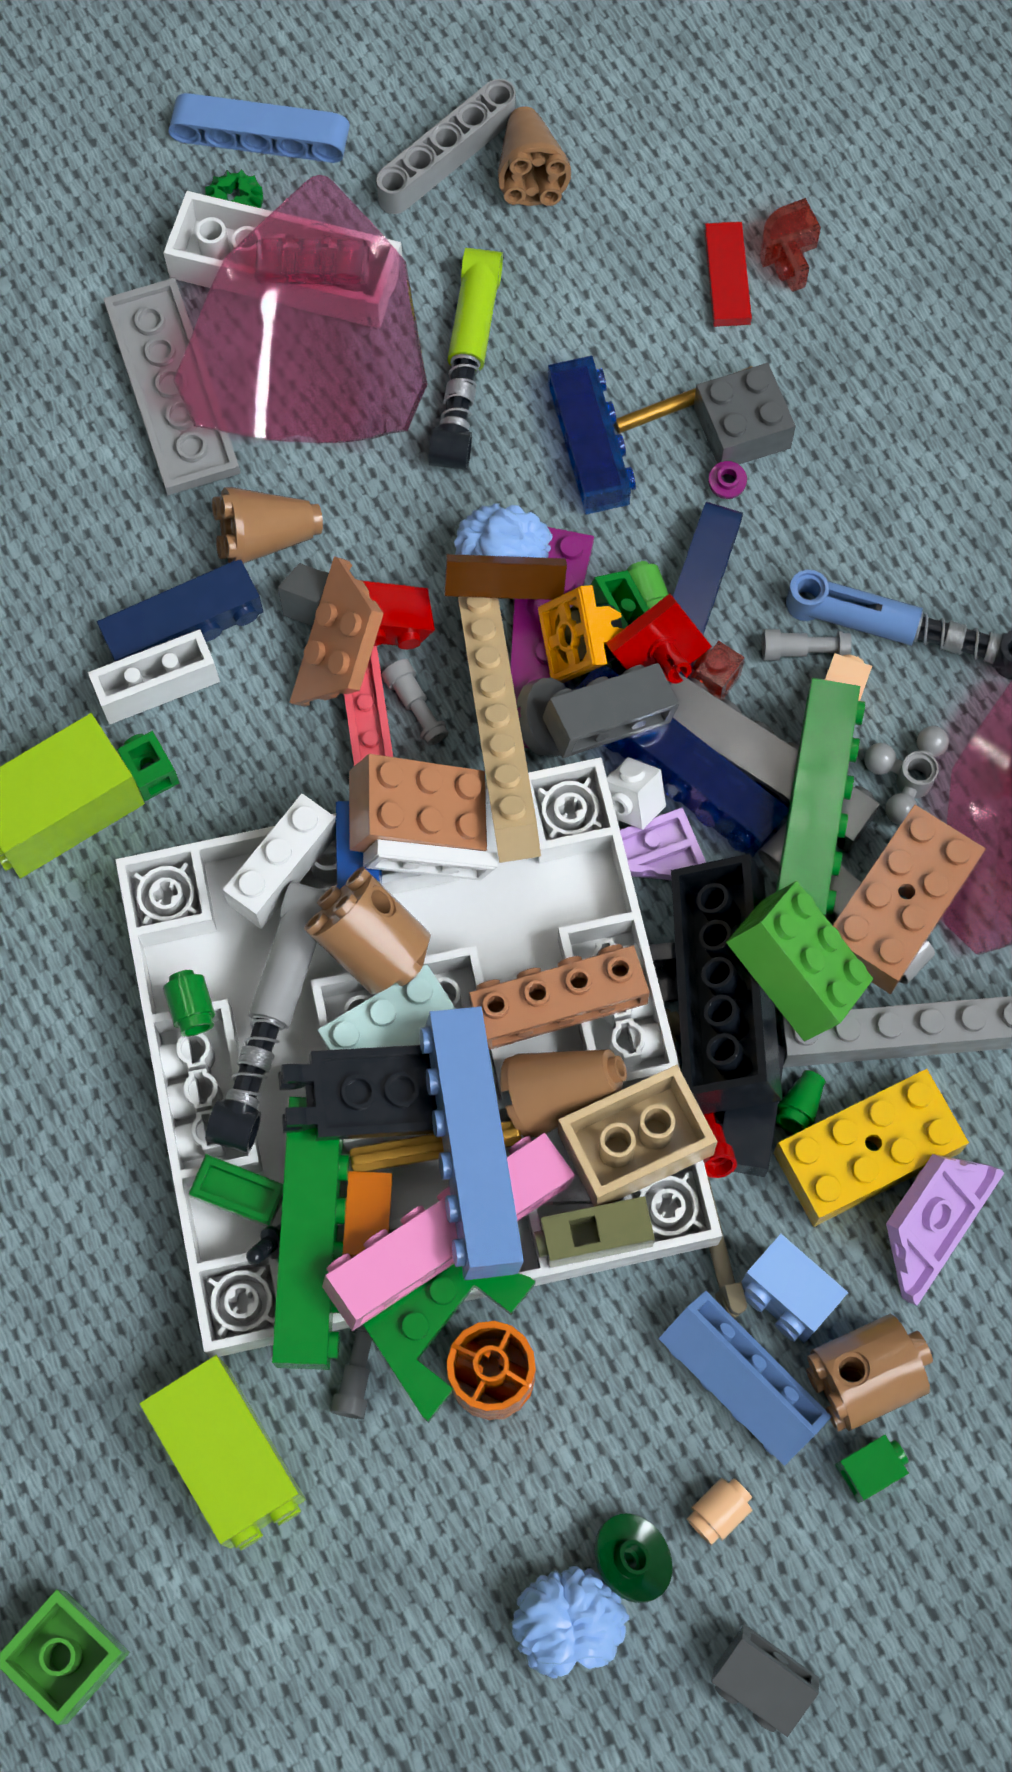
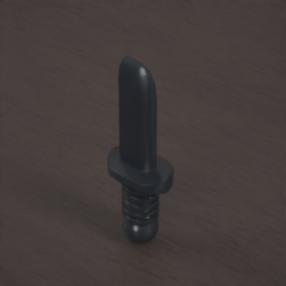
[246,1223,281,1265]

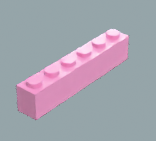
[322,1133,575,1331]

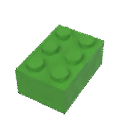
[726,880,873,1042]

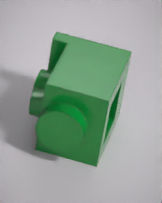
[117,730,180,801]

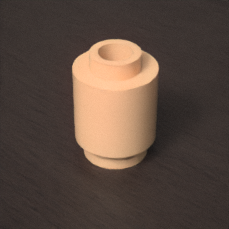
[687,1478,752,1545]

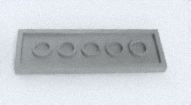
[103,277,241,495]

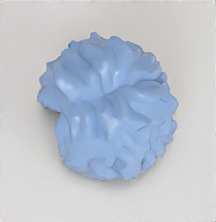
[454,503,553,558]
[512,1566,629,1679]

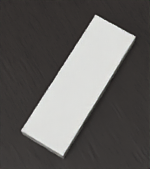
[363,839,498,881]

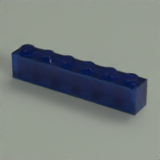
[574,665,789,858]

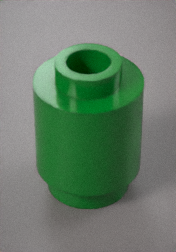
[163,970,215,1037]

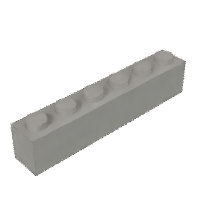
[778,996,1012,1068]

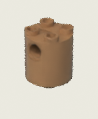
[304,867,431,994]
[806,1313,933,1432]

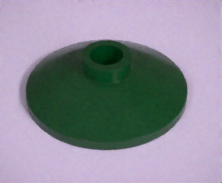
[594,1513,673,1603]

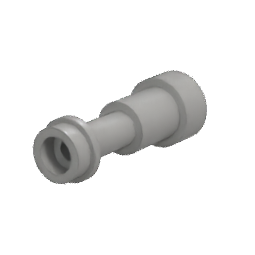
[761,629,852,661]
[381,659,449,745]

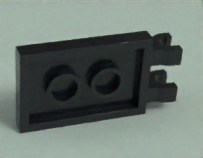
[278,1045,438,1141]

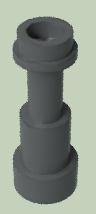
[330,1325,372,1419]

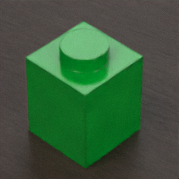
[835,1434,909,1503]

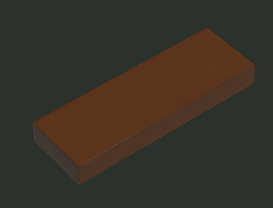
[444,554,567,600]

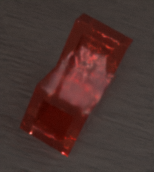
[760,198,821,292]

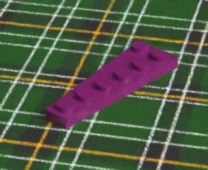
[511,527,594,749]

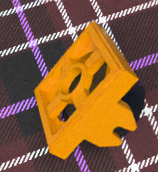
[538,585,623,683]

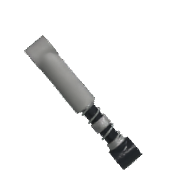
[205,881,326,1153]

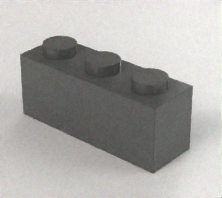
[542,663,680,758]

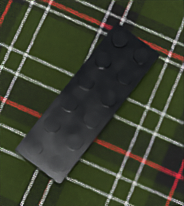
[671,853,782,1115]

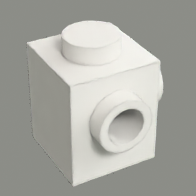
[607,757,666,830]

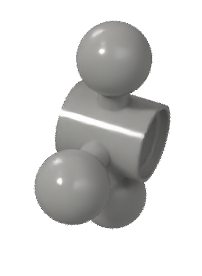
[864,726,949,825]

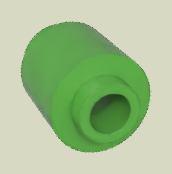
[627,561,669,609]

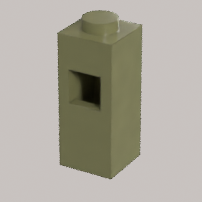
[534,1196,655,1268]

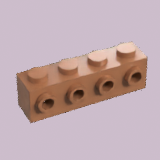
[469,944,650,1050]

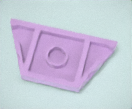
[886,1154,1004,1306]

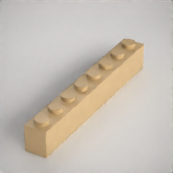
[458,597,541,863]

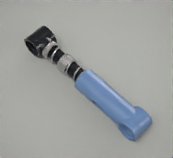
[786,570,1012,680]

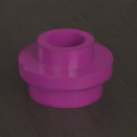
[708,461,747,499]

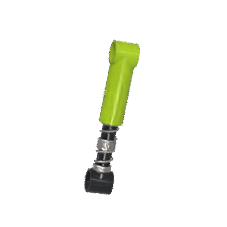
[429,247,503,470]

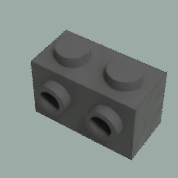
[712,1624,819,1737]

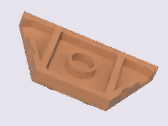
[290,556,384,707]

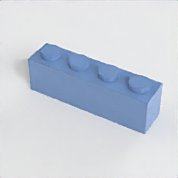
[658,1291,832,1466]

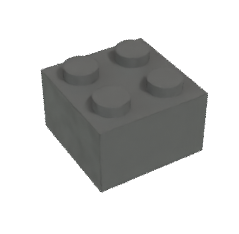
[694,363,796,464]

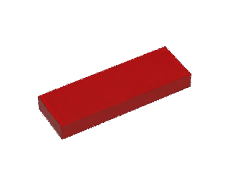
[704,222,752,327]

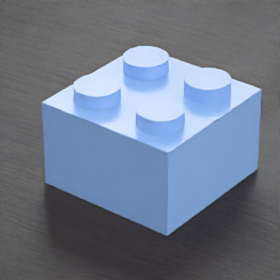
[741,1234,848,1343]

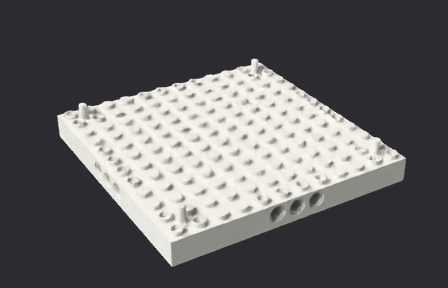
[115,757,722,1358]

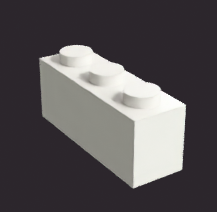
[88,629,220,725]
[223,794,336,929]

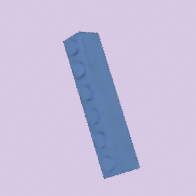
[419,1006,524,1280]

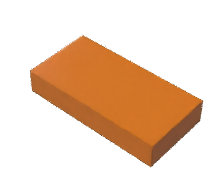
[343,1171,393,1258]

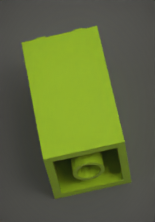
[0,713,145,879]
[139,1355,306,1550]

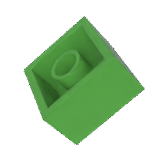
[0,1589,130,1725]

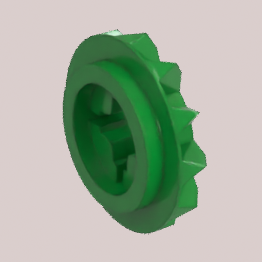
[205,169,263,208]

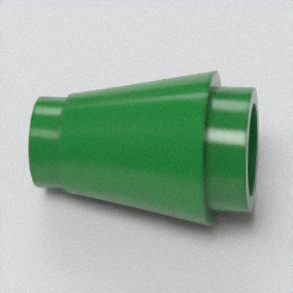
[776,1070,826,1134]

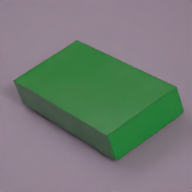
[188,1154,284,1227]

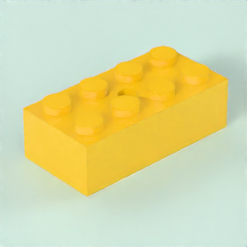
[773,1069,969,1227]

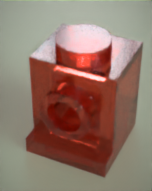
[690,640,745,700]

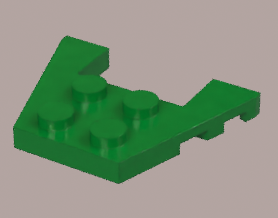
[363,1264,536,1423]

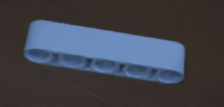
[168,93,350,163]

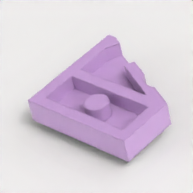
[620,807,706,880]

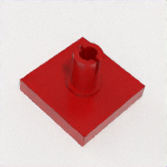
[606,593,712,684]

